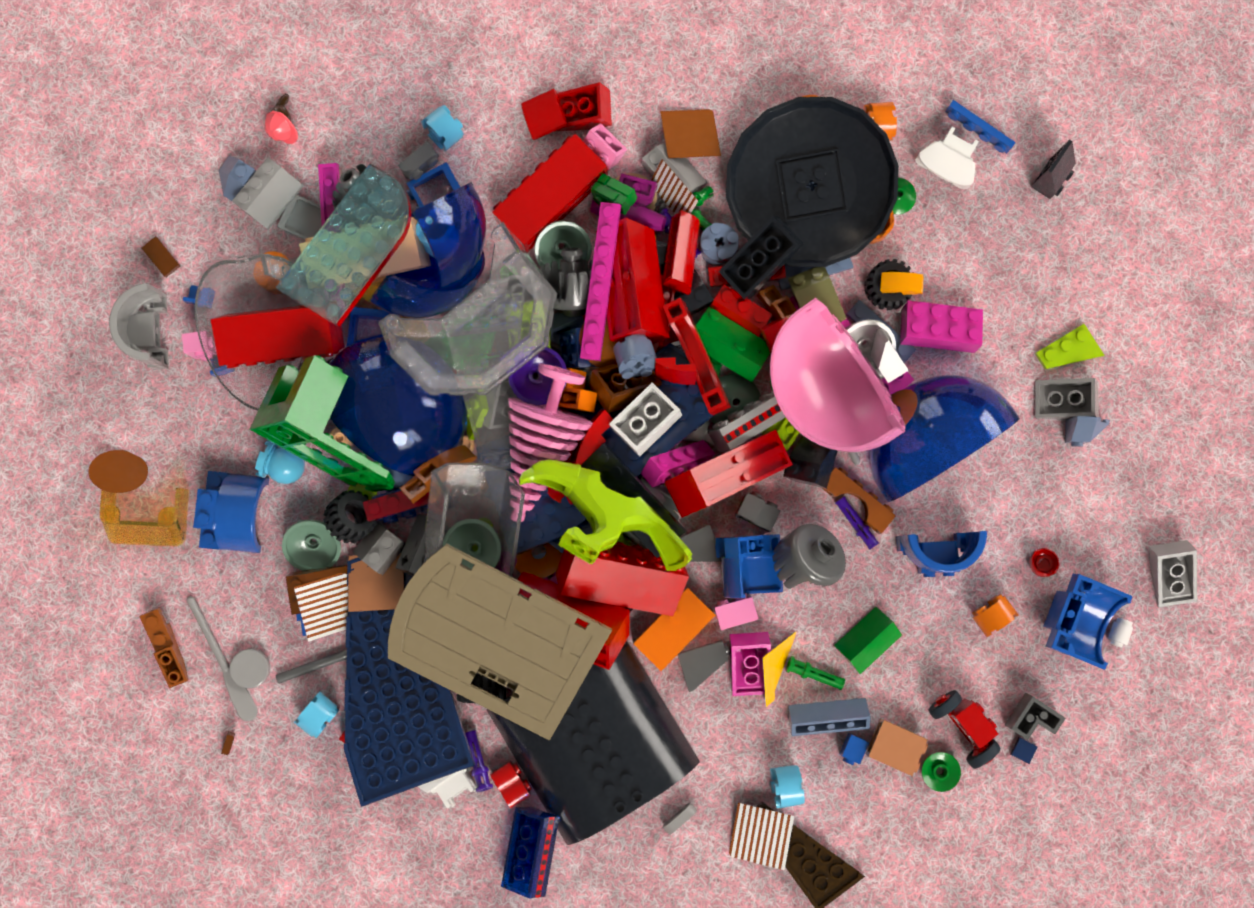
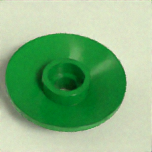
[893,178,916,214]
[921,752,961,792]

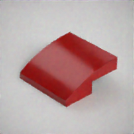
[521,88,567,140]
[655,357,697,385]

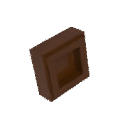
[221,731,235,755]

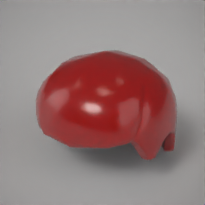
[1029,548,1060,577]

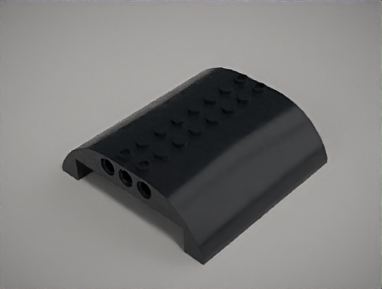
[487,641,700,845]

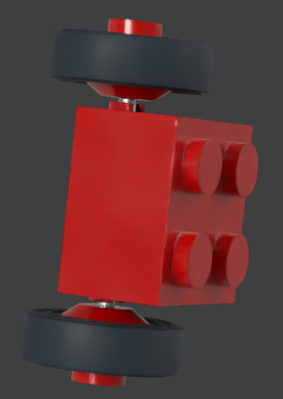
[928,690,1001,769]

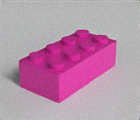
[900,300,983,353]

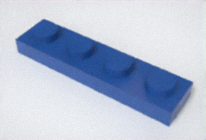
[945,100,1016,154]

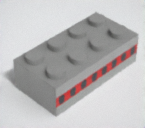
[708,391,785,452]

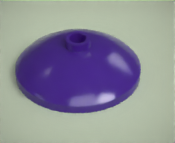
[508,345,566,405]

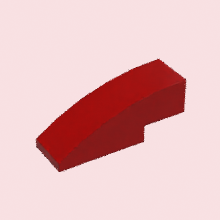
[571,410,614,465]

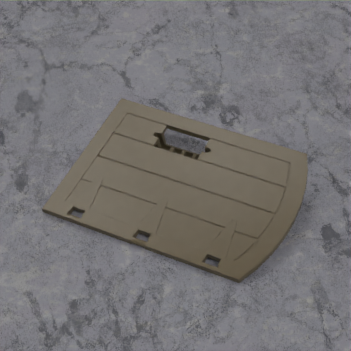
[388,544,612,740]

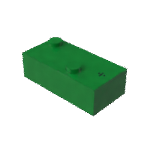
[696,307,770,382]

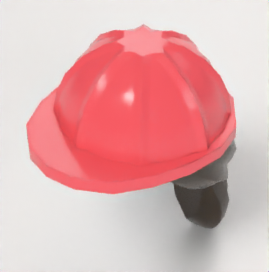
[264,93,298,144]

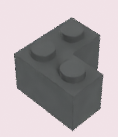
[735,491,781,532]
[1005,693,1066,740]

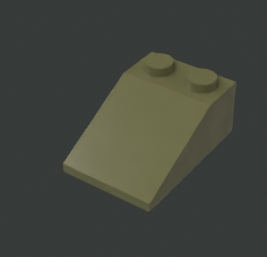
[788,267,847,322]

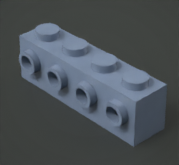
[788,698,871,736]

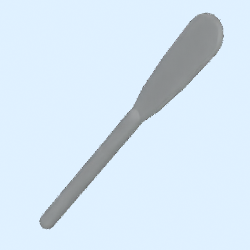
[187,596,258,721]

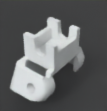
[915,127,979,189]
[418,767,477,809]

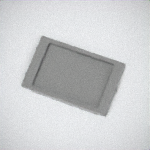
[277,195,346,240]

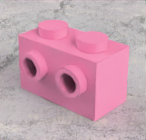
[583,123,627,170]
[182,331,217,361]
[713,593,759,630]

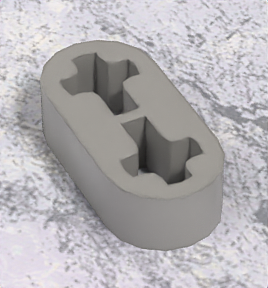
[663,803,697,835]

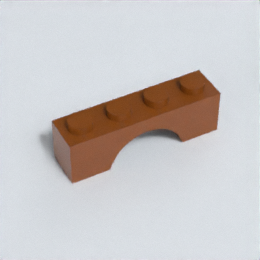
[820,467,896,534]

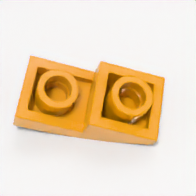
[880,272,924,295]

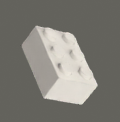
[609,383,682,457]

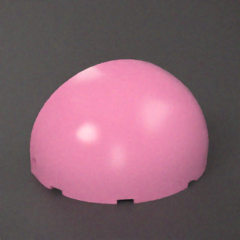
[770,298,906,452]

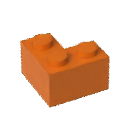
[558,368,597,412]

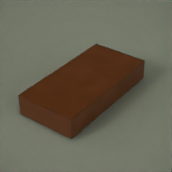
[141,236,181,278]

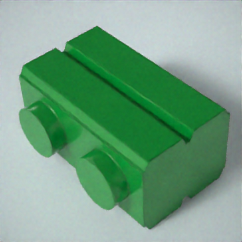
[591,174,637,215]

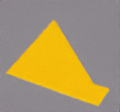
[763,632,796,707]

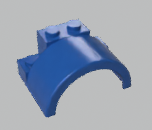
[193,471,269,553]
[896,531,987,577]
[715,534,783,598]
[1043,573,1132,670]

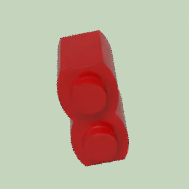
[490,760,532,809]

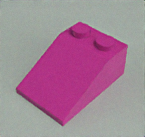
[729,632,771,696]

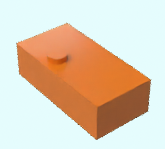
[633,588,716,671]

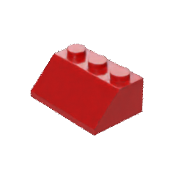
[710,284,773,337]

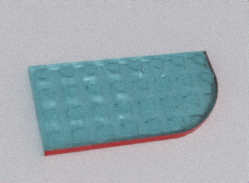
[276,163,411,327]

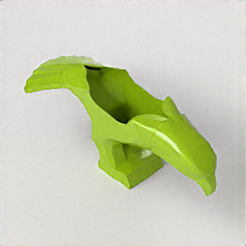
[519,459,692,571]

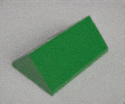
[833,606,902,674]

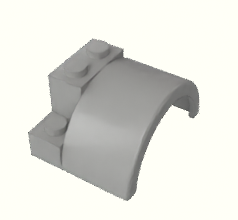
[109,283,169,370]

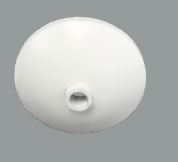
[846,320,896,365]

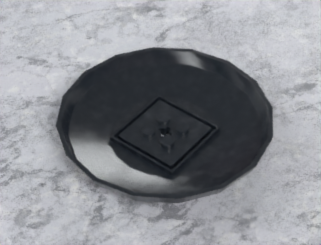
[726,97,899,267]

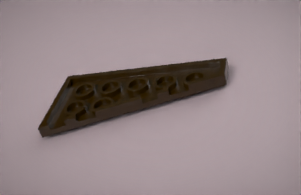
[756,802,865,908]

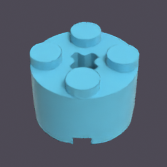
[421,105,464,151]
[293,691,339,738]
[770,765,805,809]

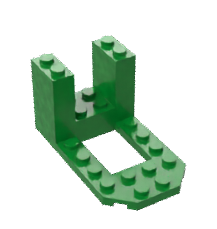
[249,355,395,492]

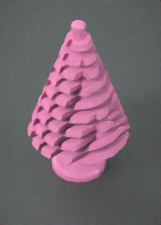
[508,364,593,522]

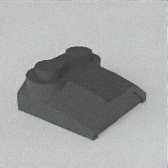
[398,141,439,180]

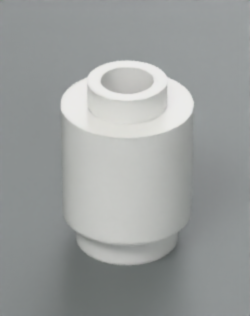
[1108,617,1133,648]

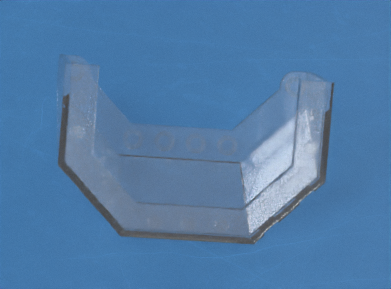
[378,222,557,395]

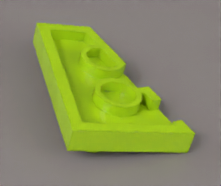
[1035,324,1105,369]

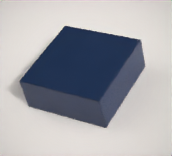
[1010,737,1038,764]

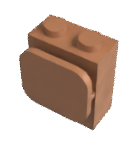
[865,718,928,776]

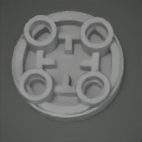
[229,649,270,688]

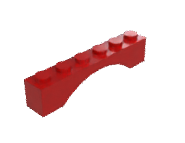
[663,298,731,415]

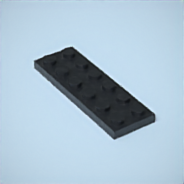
[581,443,687,558]

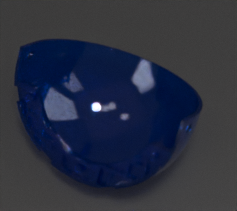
[396,182,486,303]
[329,333,467,476]
[869,375,1020,502]

